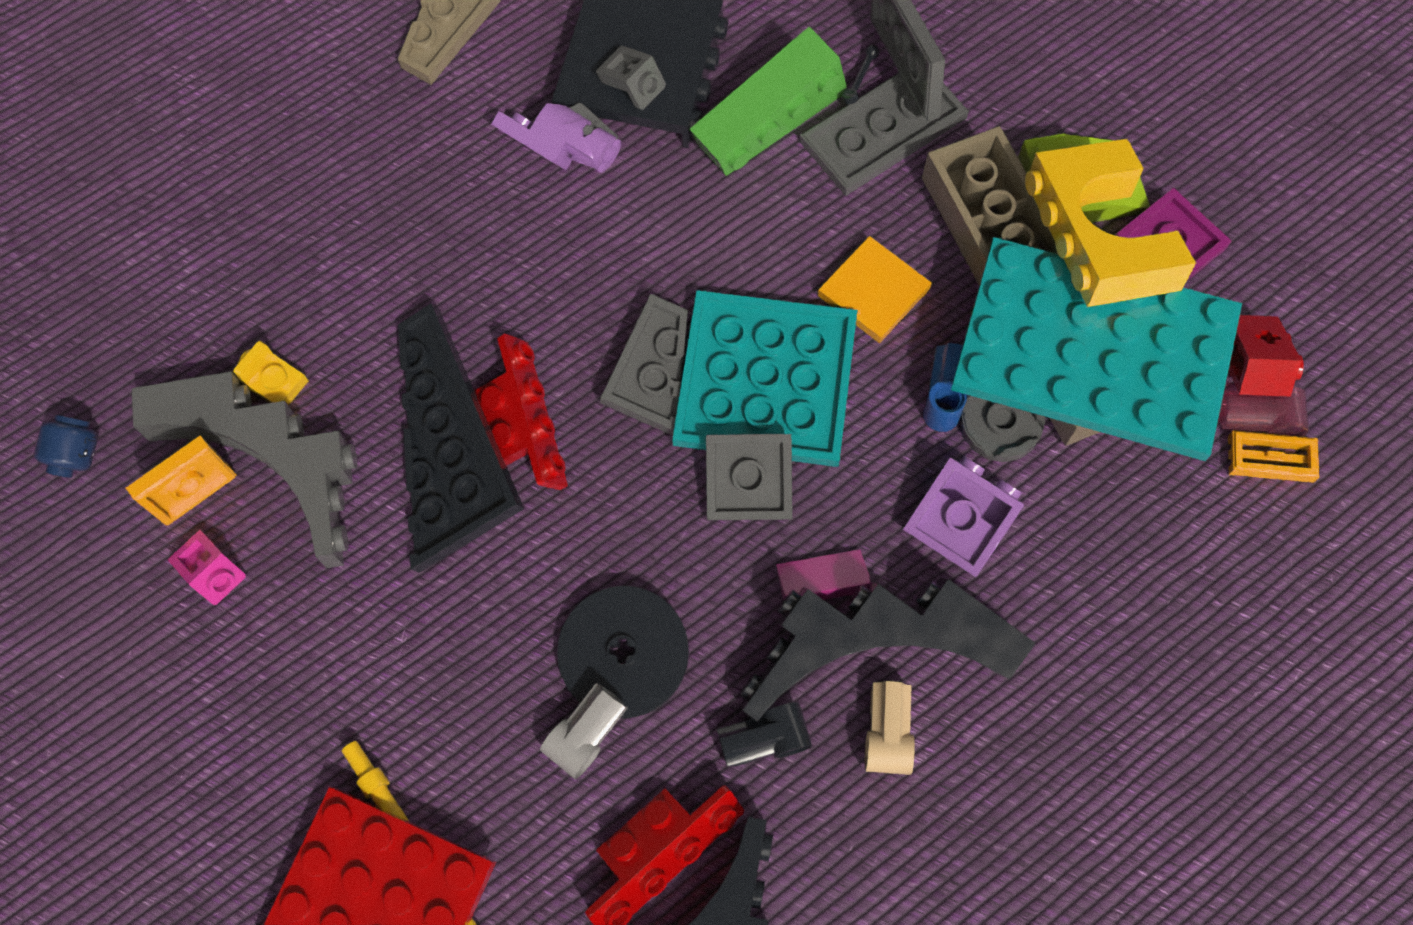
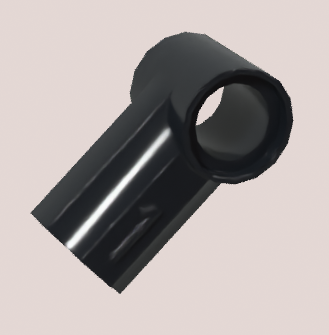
[717,702,813,769]

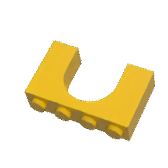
[1025,139,1196,307]

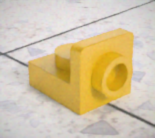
[233,341,309,405]

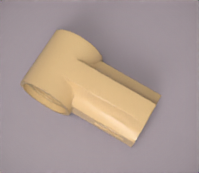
[865,681,915,775]

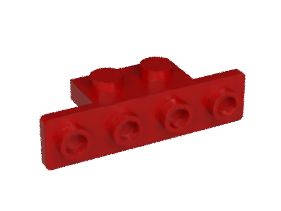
[475,333,568,490]
[585,785,744,925]

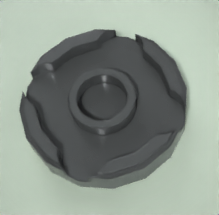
[960,395,1045,462]

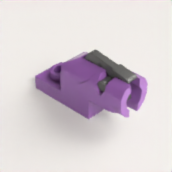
[491,103,622,173]

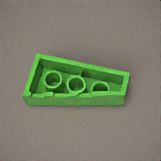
[690,26,847,176]

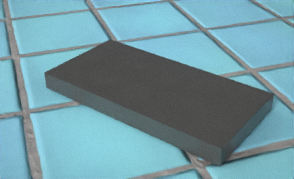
[871,0,945,121]
[800,73,969,196]

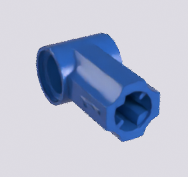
[923,343,967,432]

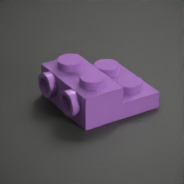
[903,456,1025,577]

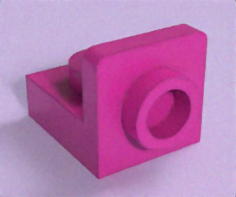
[168,530,246,605]

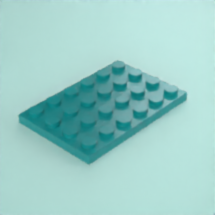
[951,237,1242,461]

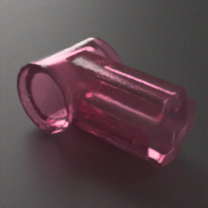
[1218,387,1309,437]

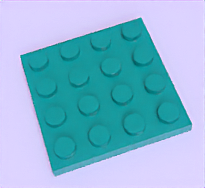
[672,290,858,467]

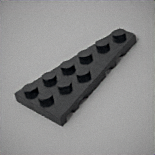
[398,303,525,573]

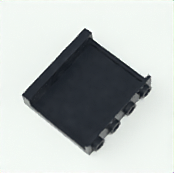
[552,0,729,148]

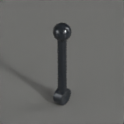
[842,44,880,104]

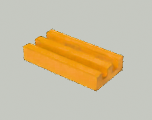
[1228,431,1319,483]

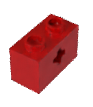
[1228,315,1304,397]

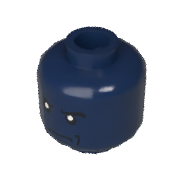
[34,415,98,478]

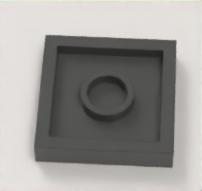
[706,434,792,520]

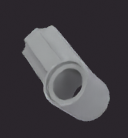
[540,683,628,780]

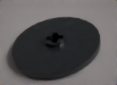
[557,586,689,719]

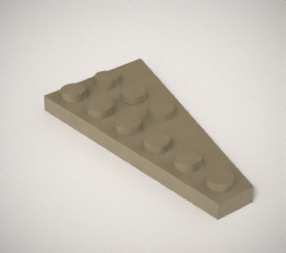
[398,0,501,85]

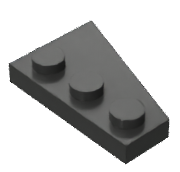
[600,294,688,436]

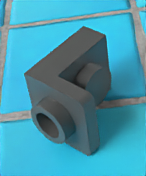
[596,45,666,110]

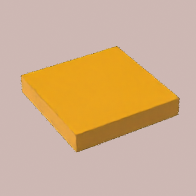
[818,236,932,344]
[126,436,237,526]

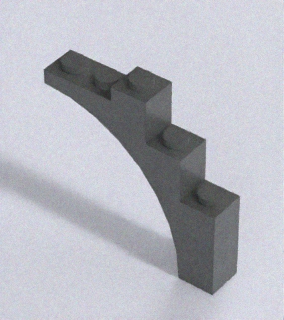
[132,371,357,568]

